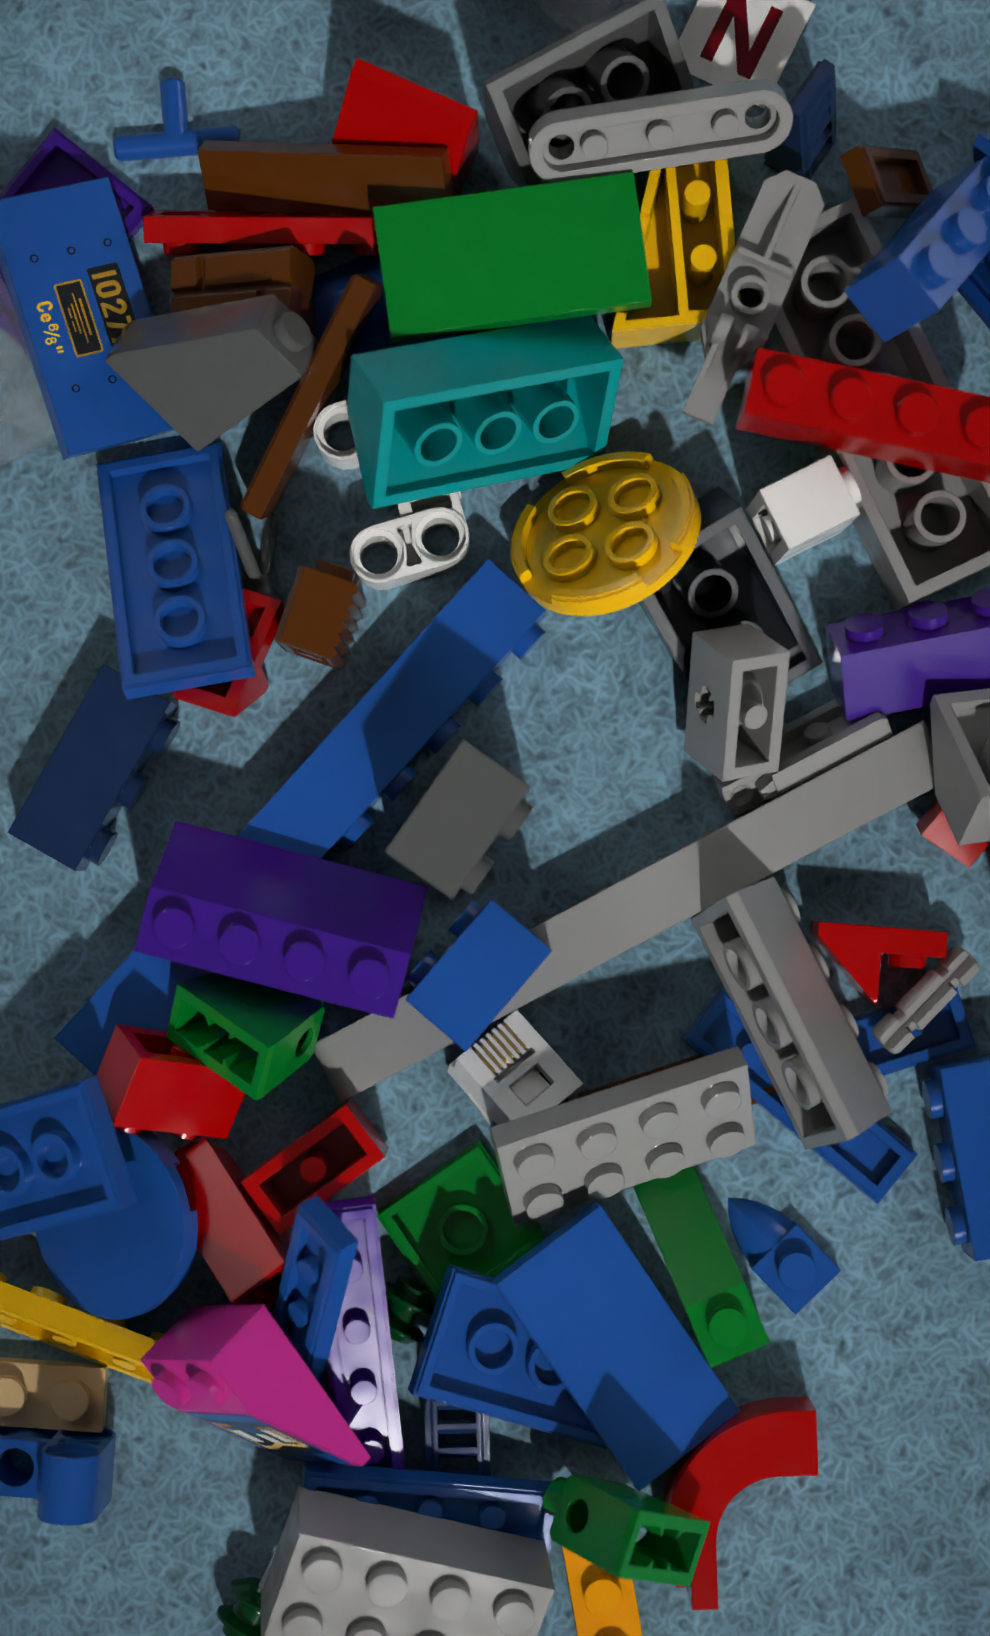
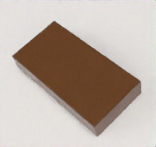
[840,145,933,218]

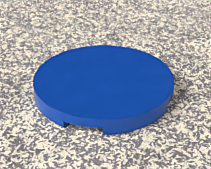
[36,1127,198,1320]

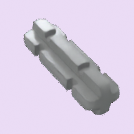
[872,946,980,1054]

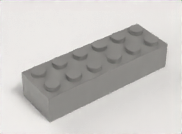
[741,197,990,611]

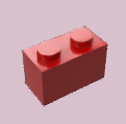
[96,1024,245,1140]
[241,1097,389,1235]

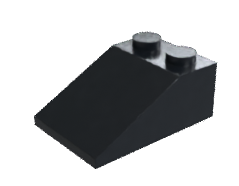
[638,486,823,686]

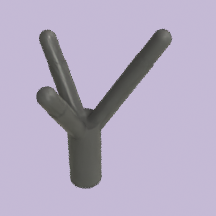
[224,509,279,599]

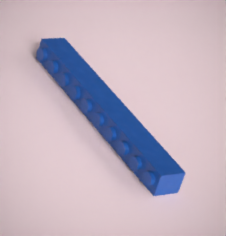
[54,559,546,1075]

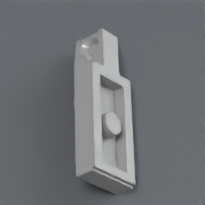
[713,699,893,816]

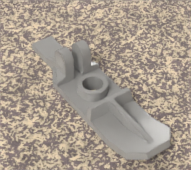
[682,170,824,426]

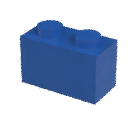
[405,898,552,1052]

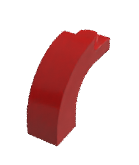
[662,1396,818,1610]

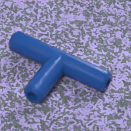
[113,78,240,162]

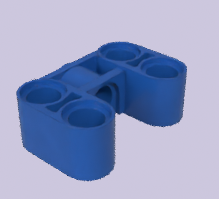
[0,1426,116,1526]

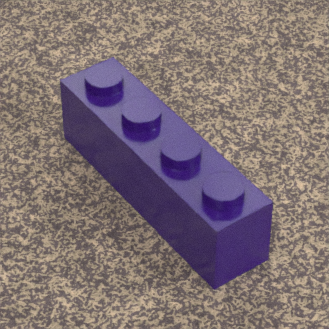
[825,588,990,722]

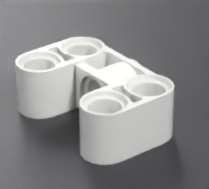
[313,399,470,590]

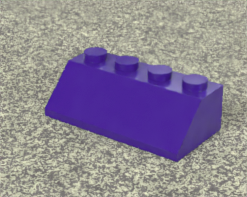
[134,821,428,1019]

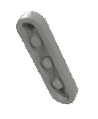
[527,79,793,183]

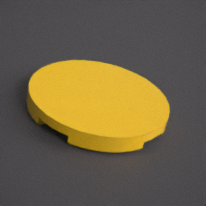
[510,451,701,616]

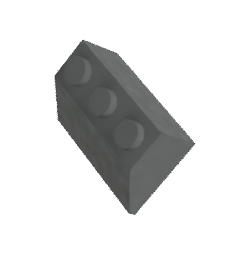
[482,0,695,187]

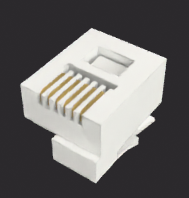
[447,1010,583,1125]

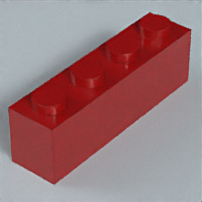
[735,347,990,483]

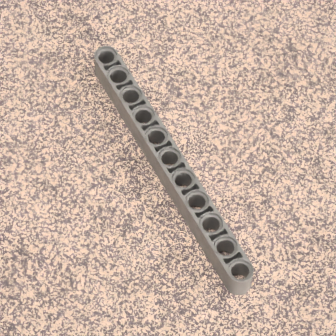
[314,720,935,1102]

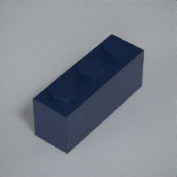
[8,664,181,871]

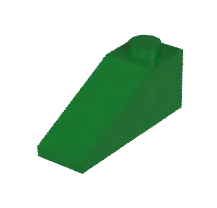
[633,1166,770,1368]

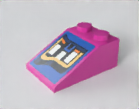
[140,1305,371,1466]

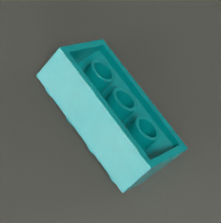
[347,316,624,509]

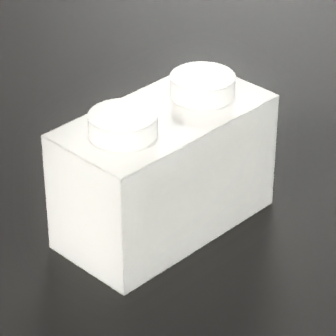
[746,455,862,566]

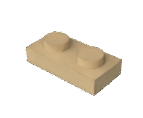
[0,1357,109,1433]

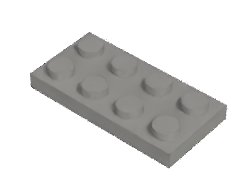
[489,1046,756,1226]

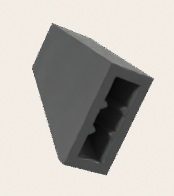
[105,294,319,452]

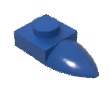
[728,1197,841,1315]

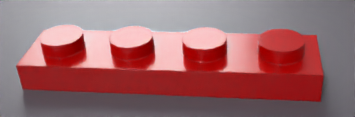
[143,210,379,256]

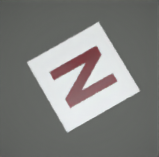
[679,0,816,109]

